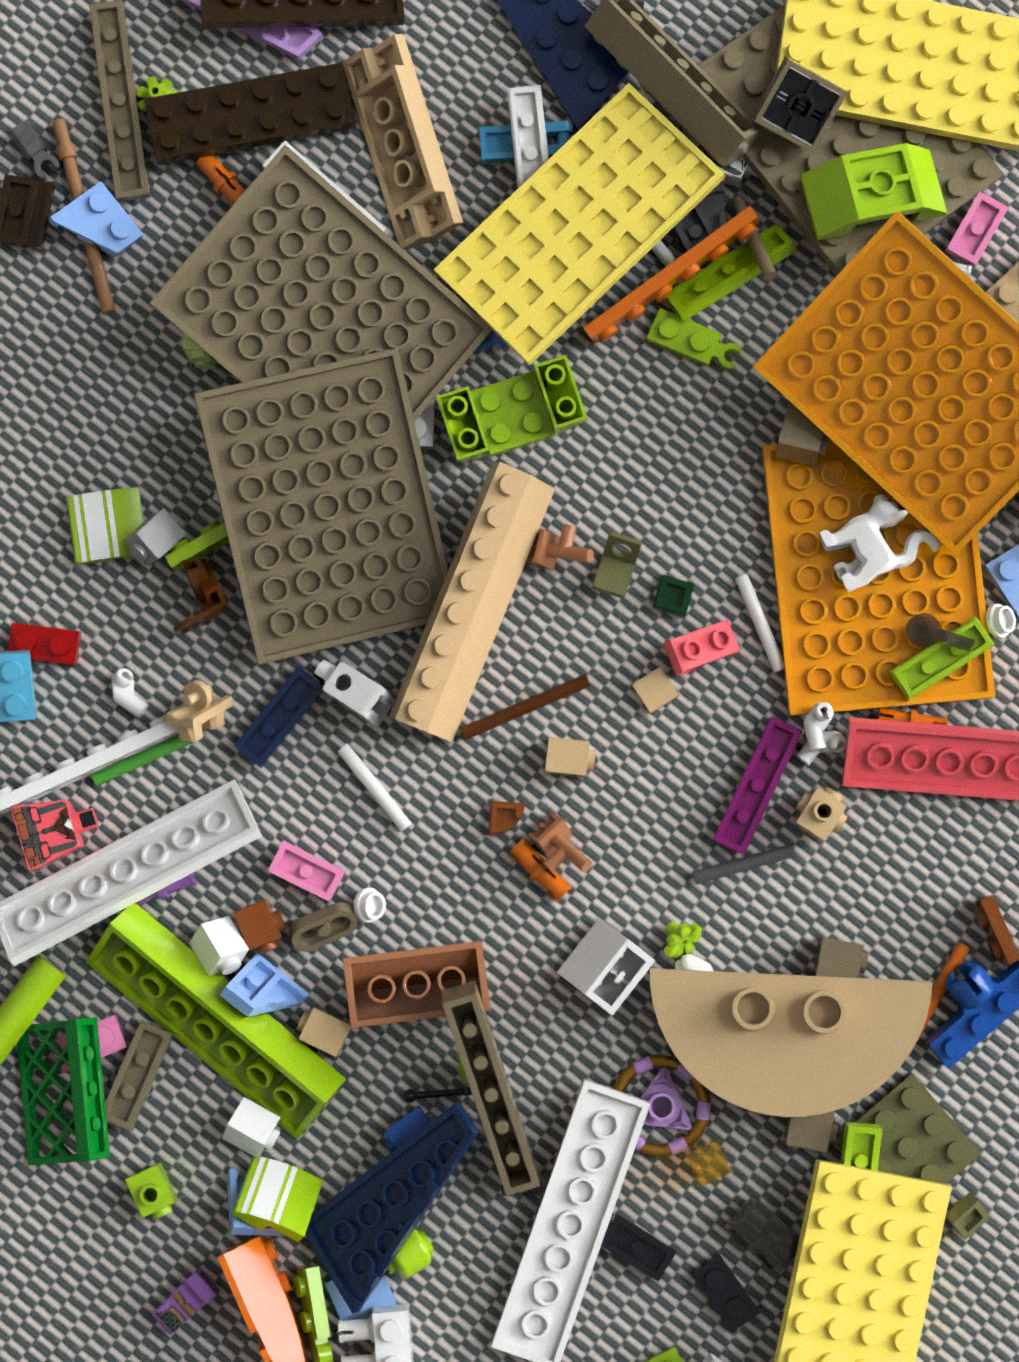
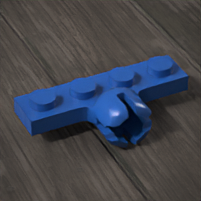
[924,961,1019,1069]

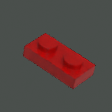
[8,623,81,666]

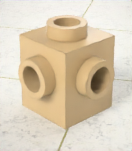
[793,786,848,843]

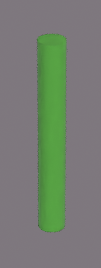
[91,734,191,786]

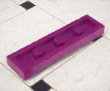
[712,716,803,855]

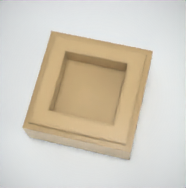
[632,666,679,714]

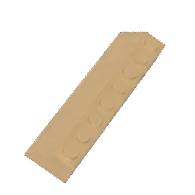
[389,462,555,742]

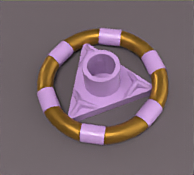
[613,1055,711,1157]

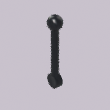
[403,1087,472,1103]

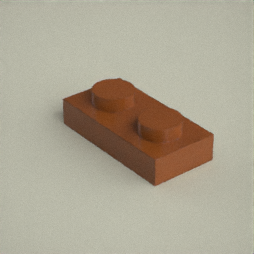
[973,895,1019,965]

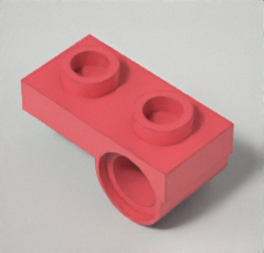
[663,619,740,676]

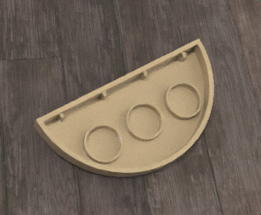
[650,968,933,1117]

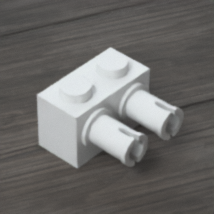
[338,1304,414,1362]

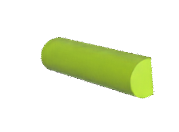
[0,954,66,1066]

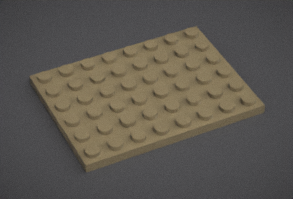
[698,5,1004,276]
[149,145,492,422]
[194,348,448,665]

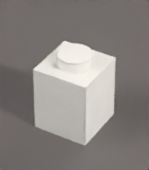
[189,916,249,977]
[222,1097,281,1158]

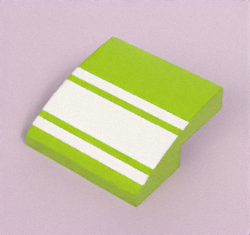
[66,487,143,565]
[232,1157,323,1242]

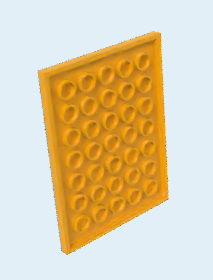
[753,210,1019,556]
[762,439,995,717]

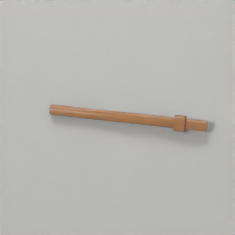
[52,119,116,315]

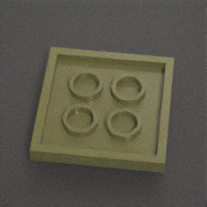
[835,1073,981,1184]

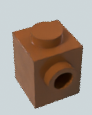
[233,899,286,955]

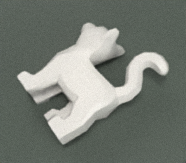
[819,494,940,593]

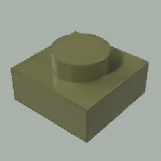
[946,1192,990,1240]

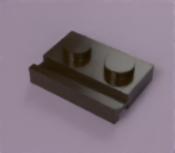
[0,174,55,251]

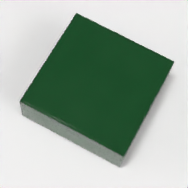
[652,574,695,618]

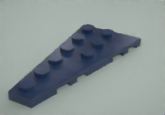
[496,0,630,132]
[305,1103,479,1314]

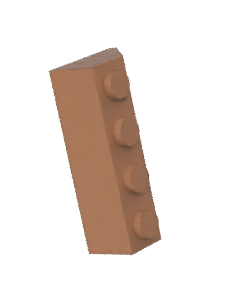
[343,941,491,1028]

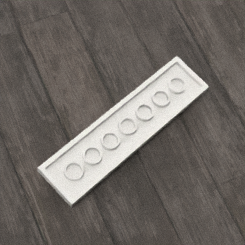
[0,779,262,966]
[491,1079,651,1362]

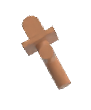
[525,524,594,571]
[527,811,592,873]

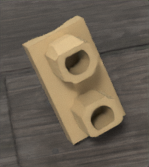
[166,680,233,742]

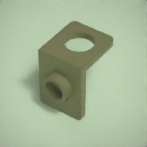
[592,532,642,598]

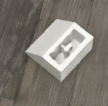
[557,918,656,1016]

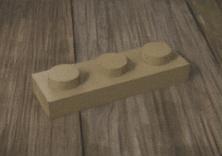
[105,1020,174,1131]

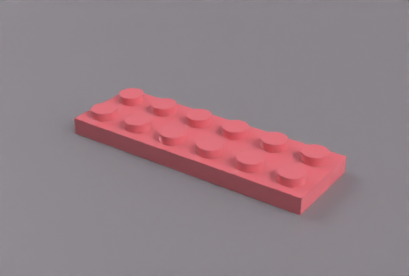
[842,717,1019,800]

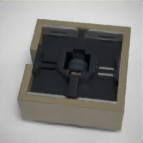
[751,56,848,154]

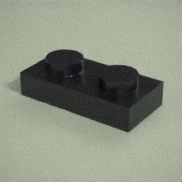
[601,1213,677,1282]
[691,1253,761,1333]

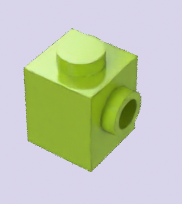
[125,1162,178,1220]

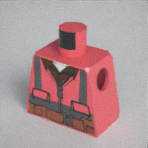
[11,800,99,872]

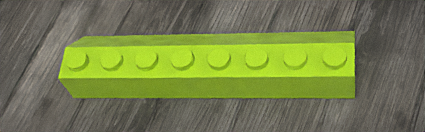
[86,903,346,1139]

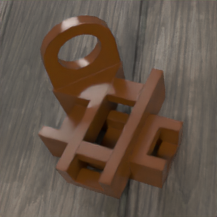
[173,556,228,634]

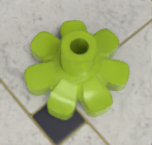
[136,76,178,113]
[663,921,702,959]

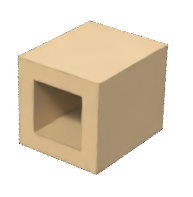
[545,737,596,778]
[296,1007,351,1057]

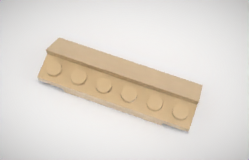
[342,34,463,250]

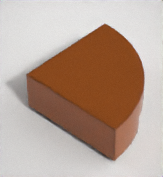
[488,801,525,836]

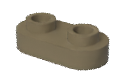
[289,902,358,952]

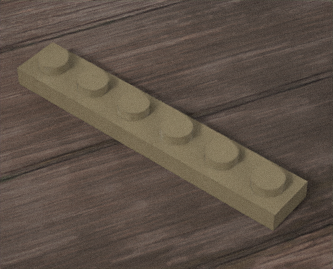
[89,0,151,202]

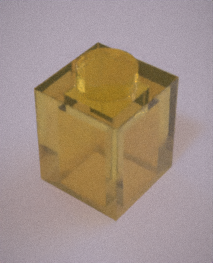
[683,1137,732,1187]

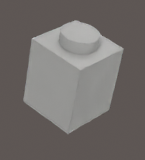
[124,508,186,566]

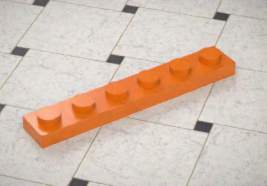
[583,206,760,343]

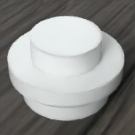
[986,604,1016,638]
[354,888,386,923]

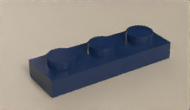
[234,666,324,769]

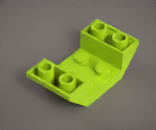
[800,143,947,240]
[436,355,588,462]

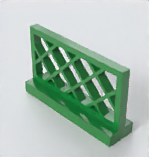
[17,1017,110,1166]

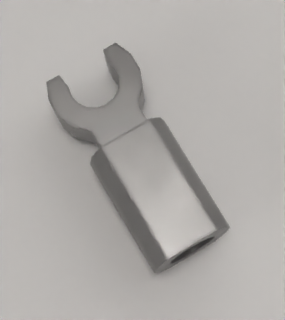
[10,121,61,181]

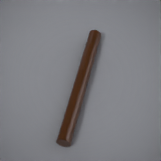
[460,674,590,740]

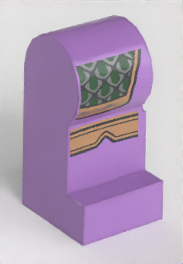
[151,1267,221,1335]

